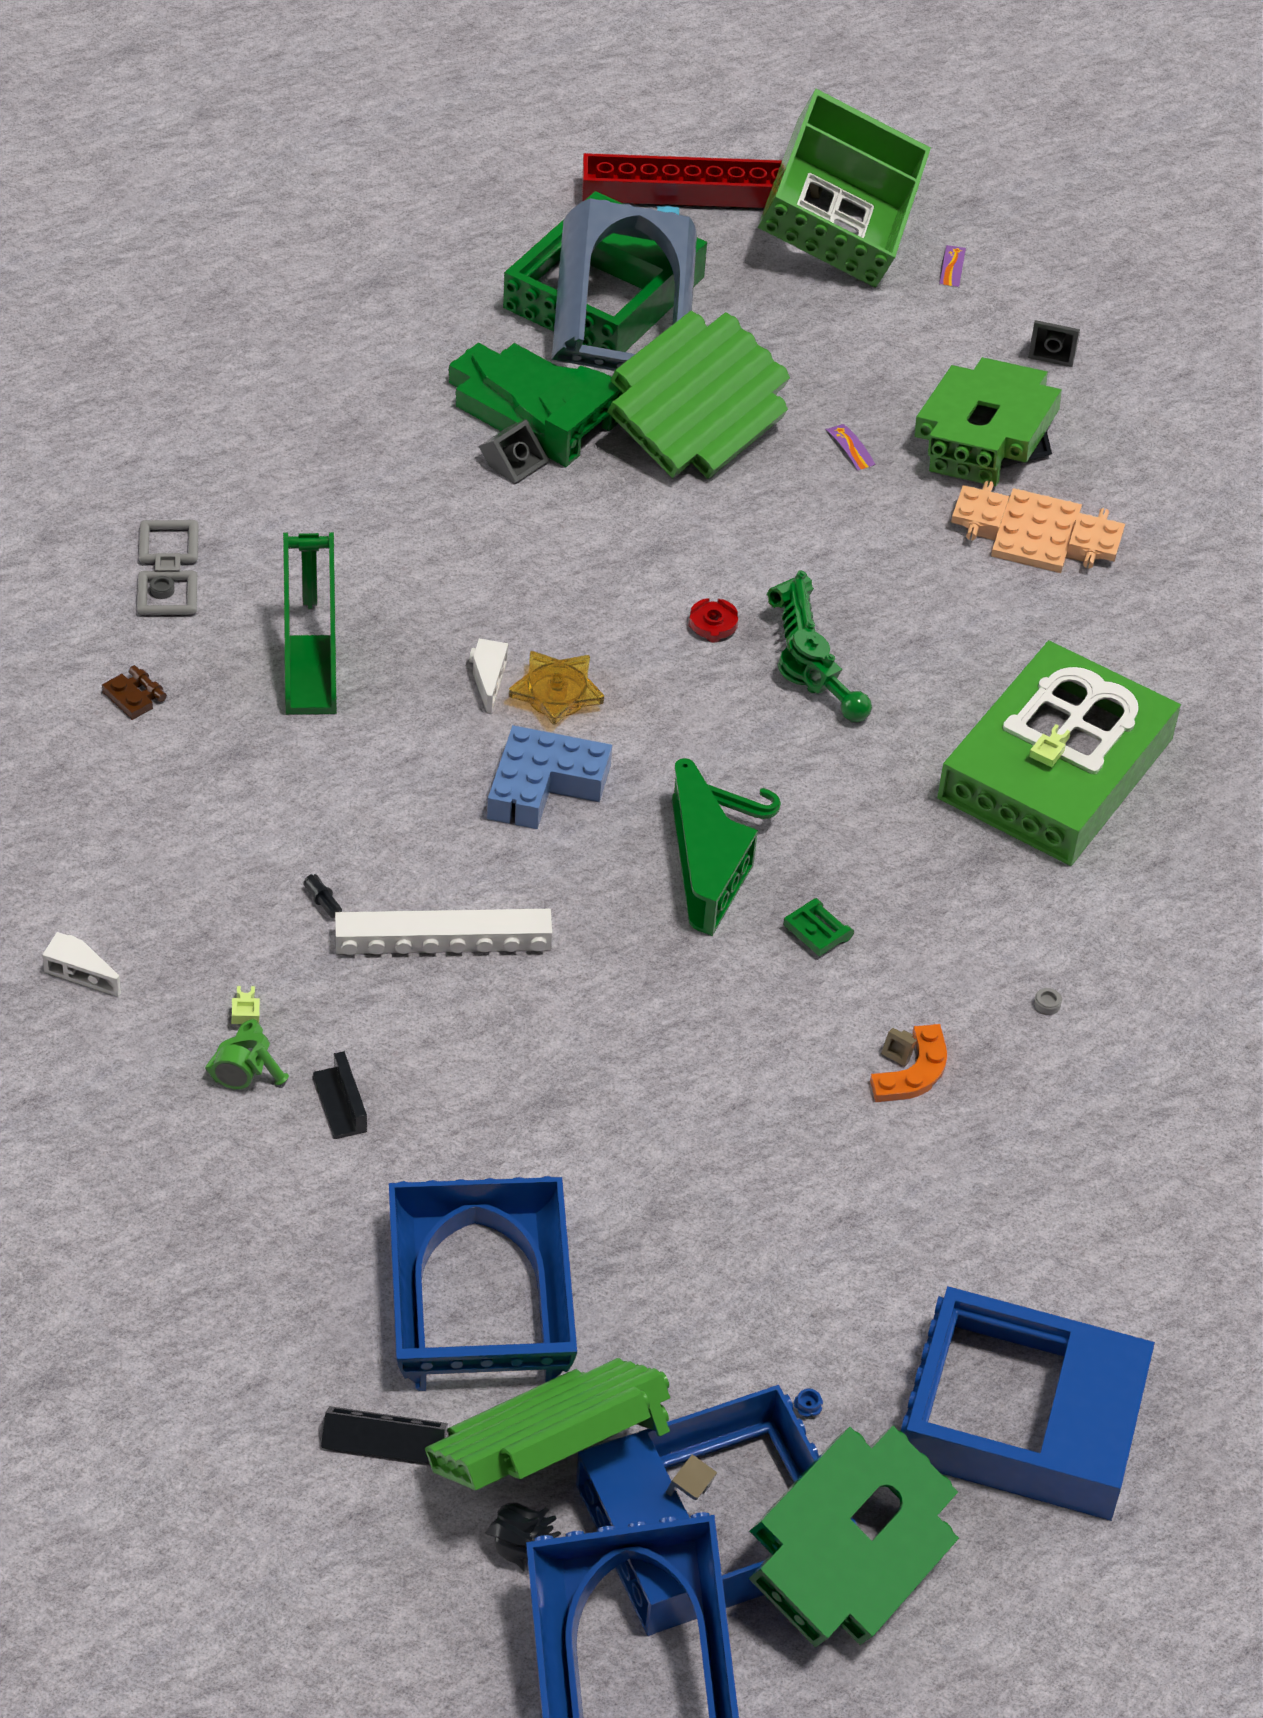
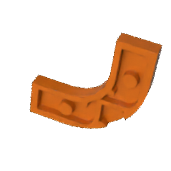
[870,1024,947,1102]

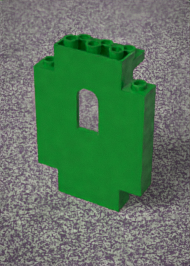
[748,1425,959,1647]

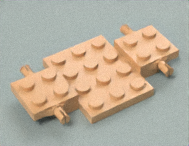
[951,481,1125,573]

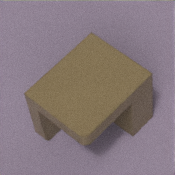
[666,1454,717,1500]

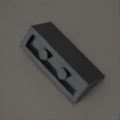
[313,1051,367,1139]

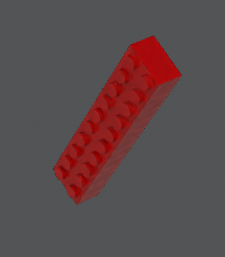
[582,153,782,208]

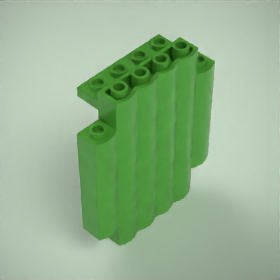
[607,311,790,479]
[425,1358,670,1490]

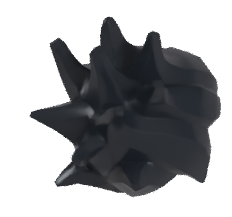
[485,1502,561,1572]

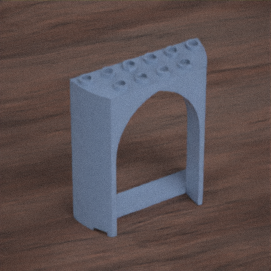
[552,198,697,371]

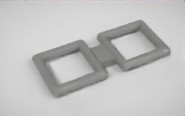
[137,520,199,615]

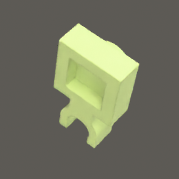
[1029,724,1070,767]
[231,986,260,1024]

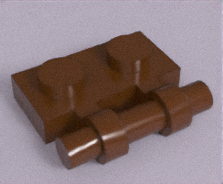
[101,665,167,720]

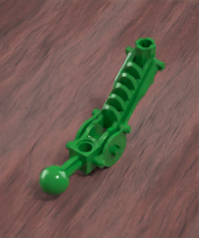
[766,570,872,722]

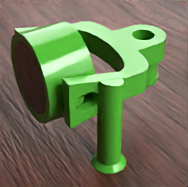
[205,1019,289,1089]

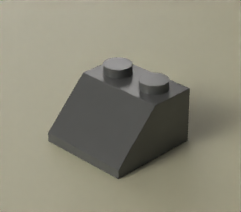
[1028,320,1080,367]
[478,419,549,483]

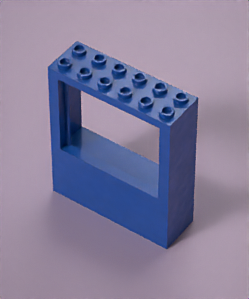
[901,1286,1155,1521]
[576,1385,857,1636]

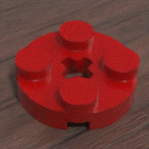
[689,598,739,643]

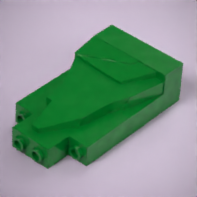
[448,342,623,467]

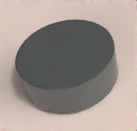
[149,576,175,599]

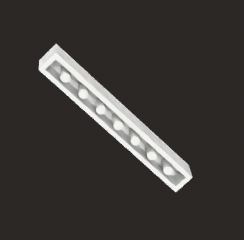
[335,909,552,955]

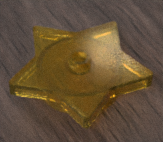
[509,651,604,725]

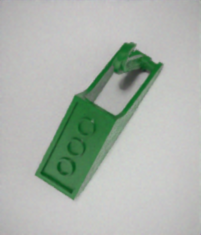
[283,532,337,715]
[672,758,781,936]

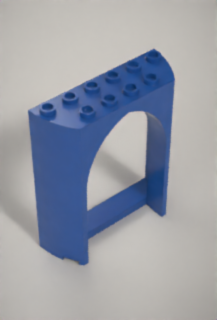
[389,1176,577,1391]
[526,1512,739,1718]

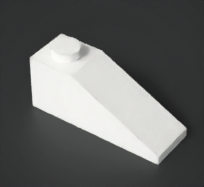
[469,638,508,713]
[42,932,121,997]

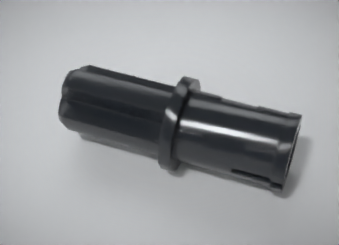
[303,874,342,918]

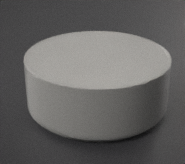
[1034,988,1062,1015]

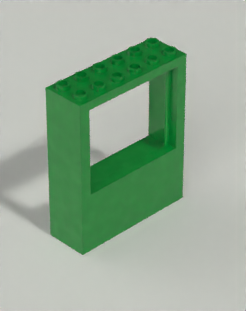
[503,191,707,352]

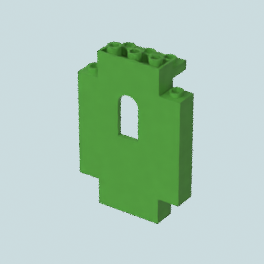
[915,357,1062,487]

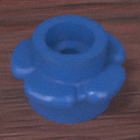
[794,1388,823,1417]

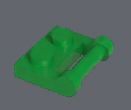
[783,898,854,957]

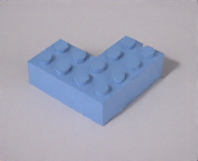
[487,725,612,829]

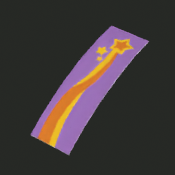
[940,245,966,287]
[825,424,876,471]

